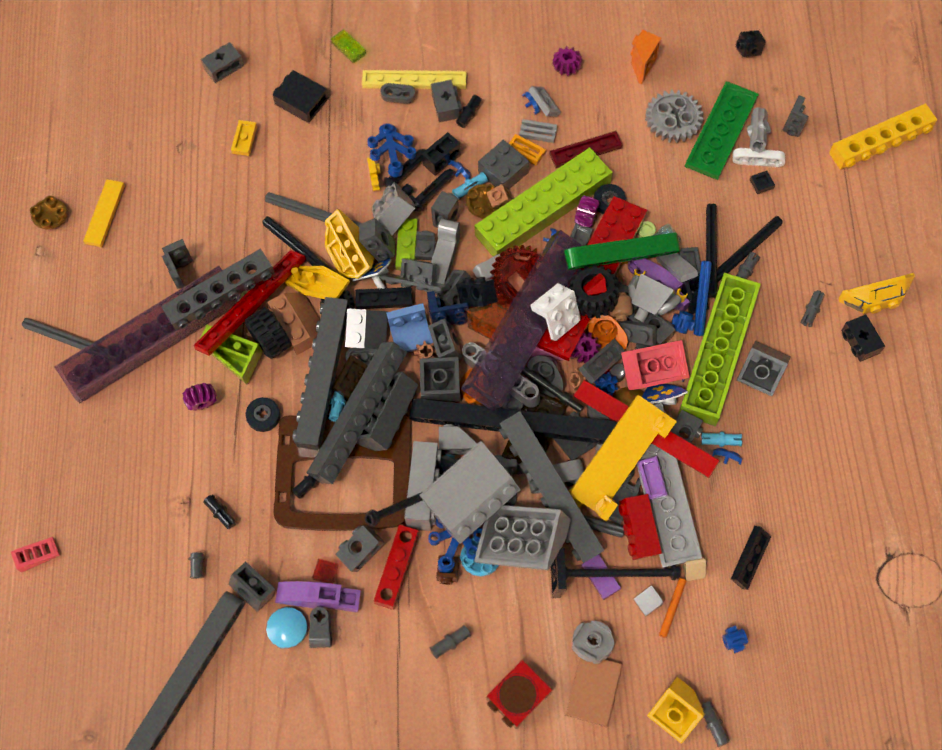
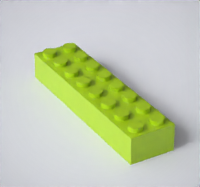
[474,148,613,261]
[678,273,761,426]

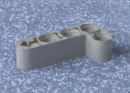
[424,218,460,294]

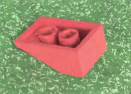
[621,340,690,390]

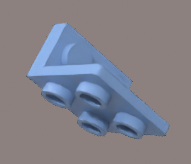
[386,303,433,353]

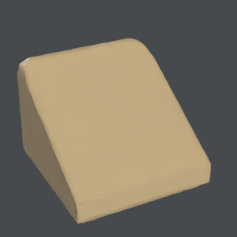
[683,558,706,581]

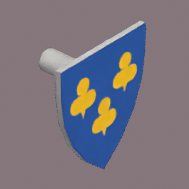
[352,258,391,288]
[642,384,687,407]

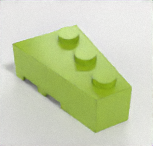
[200,325,263,385]

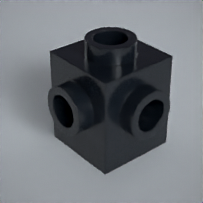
[736,30,766,57]

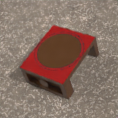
[486,660,552,729]

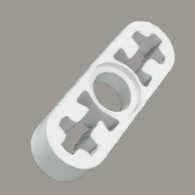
[733,148,785,167]

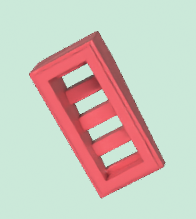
[11,537,60,572]

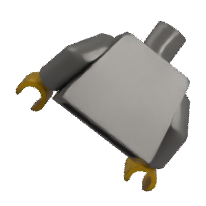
[628,268,688,323]

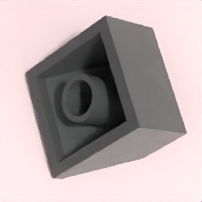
[345,309,388,349]
[737,341,791,396]

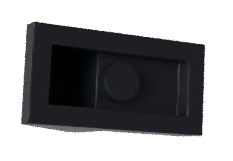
[681,273,709,314]

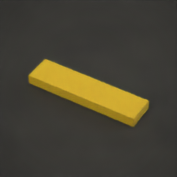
[83,179,125,247]

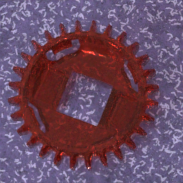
[490,245,557,314]

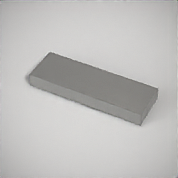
[656,253,698,282]

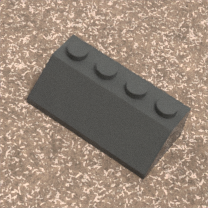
[356,372,418,451]

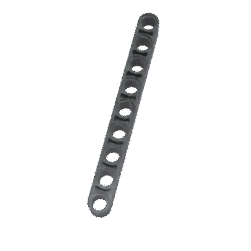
[125,591,245,750]

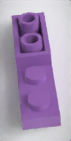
[627,259,690,311]
[275,581,361,612]

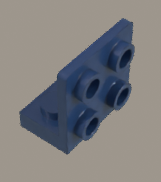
[427,291,469,325]

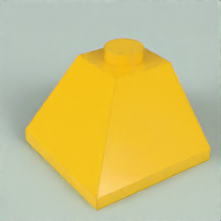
[647,677,705,744]

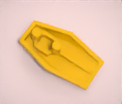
[284,266,350,299]

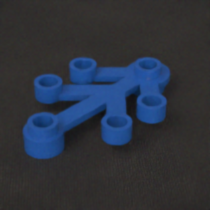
[367,123,416,177]
[428,517,482,573]

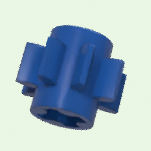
[671,311,695,334]
[594,372,618,396]
[722,625,748,653]

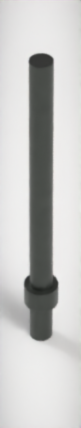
[486,342,584,413]

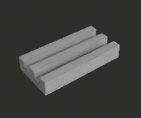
[528,86,561,117]
[519,119,557,143]

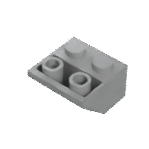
[372,182,415,235]

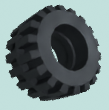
[570,265,619,318]
[245,307,291,359]

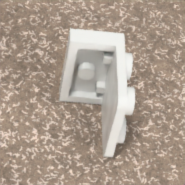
[531,283,580,341]

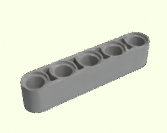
[462,342,540,408]

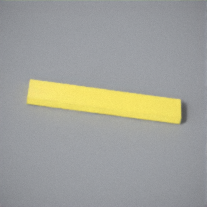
[362,70,467,89]

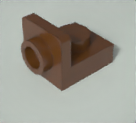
[436,555,459,585]

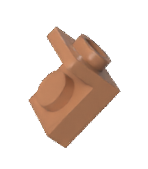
[487,184,513,208]

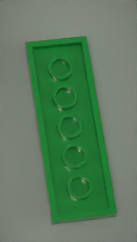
[684,81,759,180]

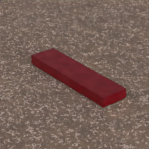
[550,131,623,169]

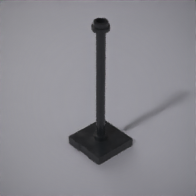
[365,456,457,526]
[550,548,680,598]

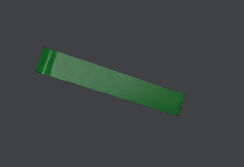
[564,233,681,270]

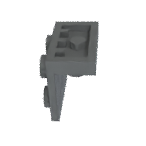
[162,239,193,293]

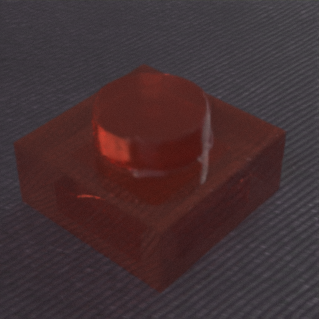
[312,558,338,584]

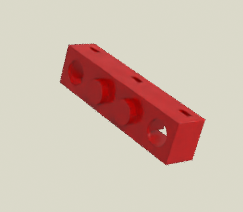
[373,524,419,610]

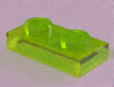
[331,29,366,64]

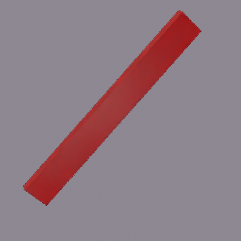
[194,250,306,356]
[574,380,720,478]

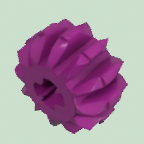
[552,46,582,76]
[574,196,600,227]
[571,332,601,363]
[182,383,217,411]

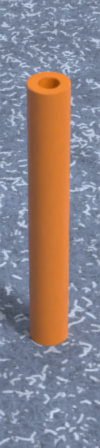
[659,578,687,638]

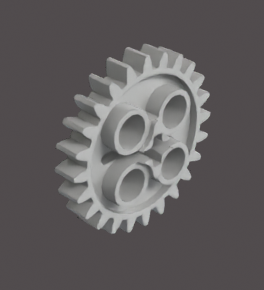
[645,90,703,143]

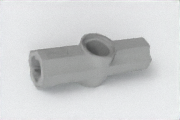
[747,107,771,152]

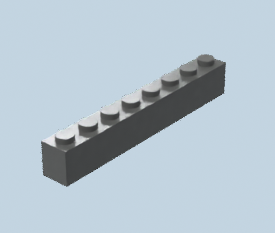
[292,297,350,450]
[307,342,407,484]
[499,411,604,563]

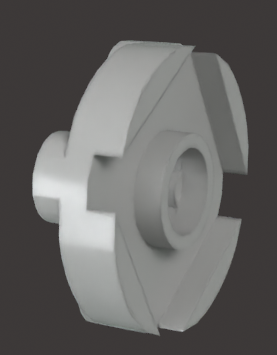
[572,621,614,664]

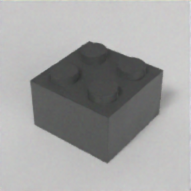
[478,139,529,190]
[420,357,460,402]

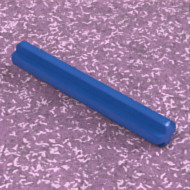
[693,261,712,336]

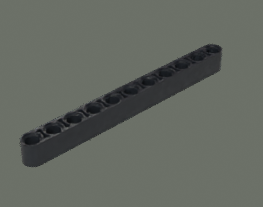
[409,399,618,444]

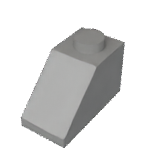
[439,424,477,455]

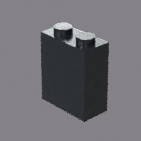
[272,70,329,123]

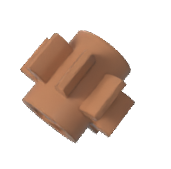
[414,341,437,363]
[569,368,589,390]

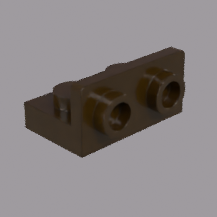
[331,355,368,402]

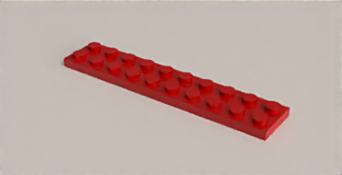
[534,196,647,361]

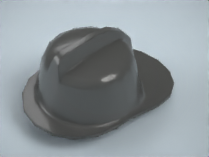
[527,355,563,398]

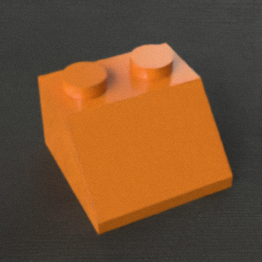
[630,29,661,84]

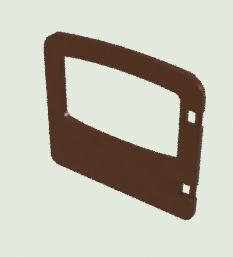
[273,415,411,531]

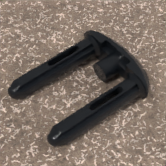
[384,149,454,211]

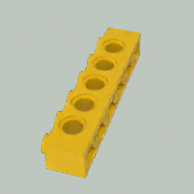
[829,103,937,170]

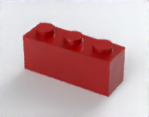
[618,494,662,560]

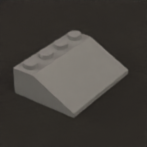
[419,441,520,544]
[474,505,571,571]

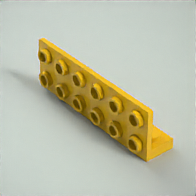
[569,395,677,521]

